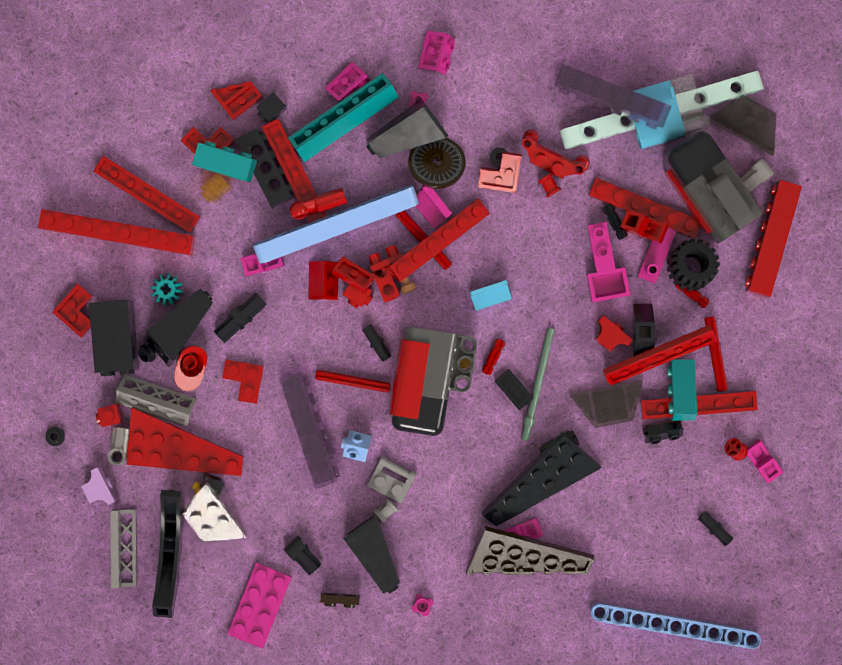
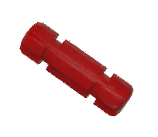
[675,284,710,308]
[482,339,505,375]

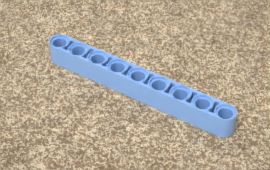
[253,185,419,264]
[590,602,761,649]

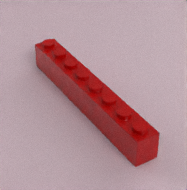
[38,209,196,256]

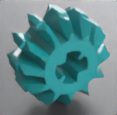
[150,273,184,306]

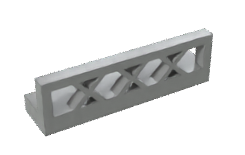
[115,375,197,427]
[110,509,137,588]

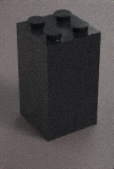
[89,300,139,377]

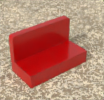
[332,256,375,293]
[308,261,338,300]

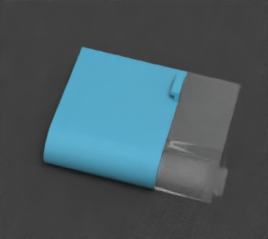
[625,74,710,149]

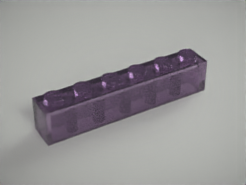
[554,64,672,129]
[279,372,340,489]

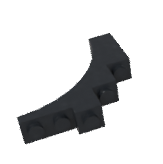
[152,490,185,618]

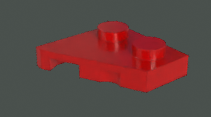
[210,81,263,121]

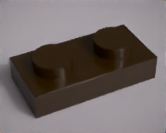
[320,593,360,608]

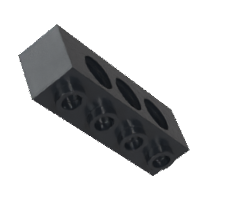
[236,128,294,209]

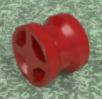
[724,438,748,461]

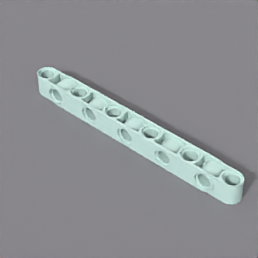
[560,71,764,150]

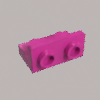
[418,30,455,75]
[325,62,370,102]

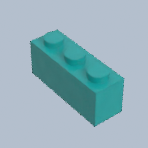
[192,141,257,182]
[667,360,697,421]

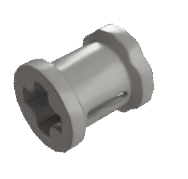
[373,498,399,523]

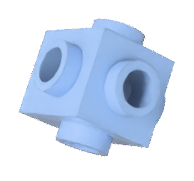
[341,430,372,462]

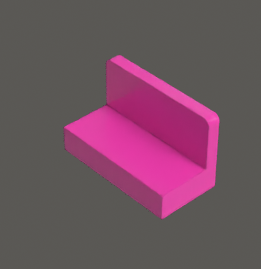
[416,186,452,228]

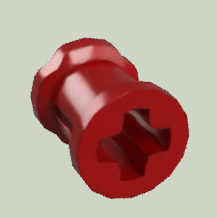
[538,173,561,198]

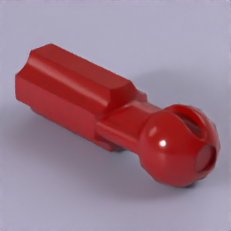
[289,187,347,220]

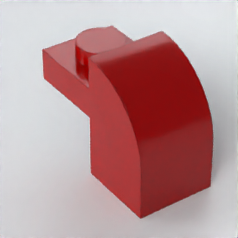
[620,209,669,244]

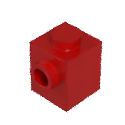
[342,284,374,308]
[95,404,124,428]

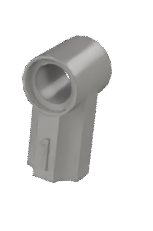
[740,158,774,192]
[108,427,130,466]

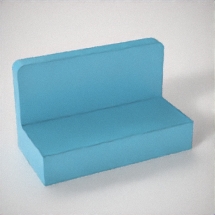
[470,280,512,311]

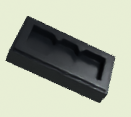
[495,369,534,411]

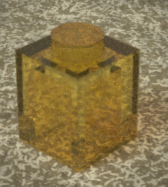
[200,173,232,204]

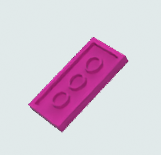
[227,562,292,649]

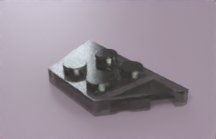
[708,95,777,156]
[570,380,643,428]
[183,481,246,542]

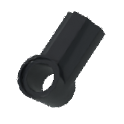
[283,536,322,576]

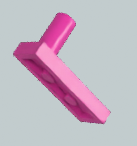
[637,228,677,284]

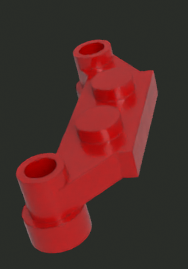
[522,129,590,179]

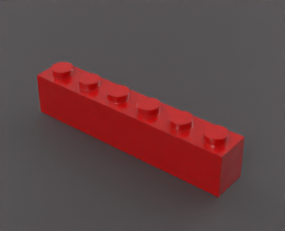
[744,180,802,298]

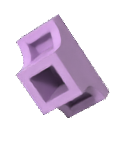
[81,467,118,505]

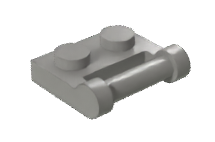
[367,456,417,503]

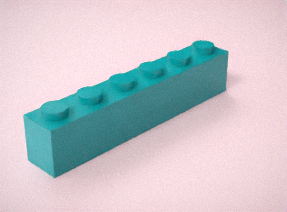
[288,73,399,162]

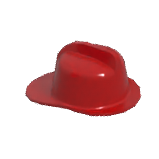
[174,346,208,391]

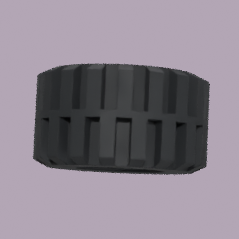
[667,239,720,291]

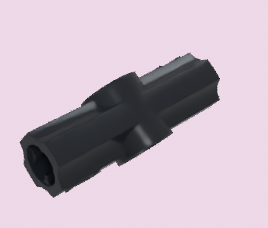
[214,293,267,343]

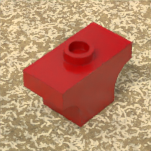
[594,315,633,352]

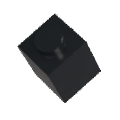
[256,92,287,123]

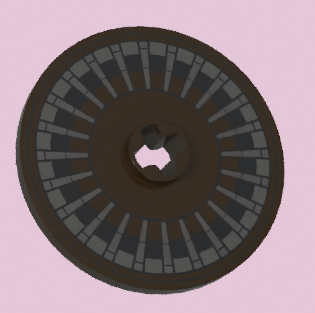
[408,138,466,189]

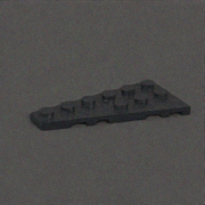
[481,432,602,527]

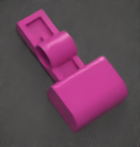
[586,222,630,303]

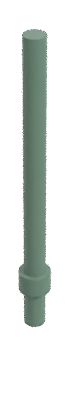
[521,328,555,441]

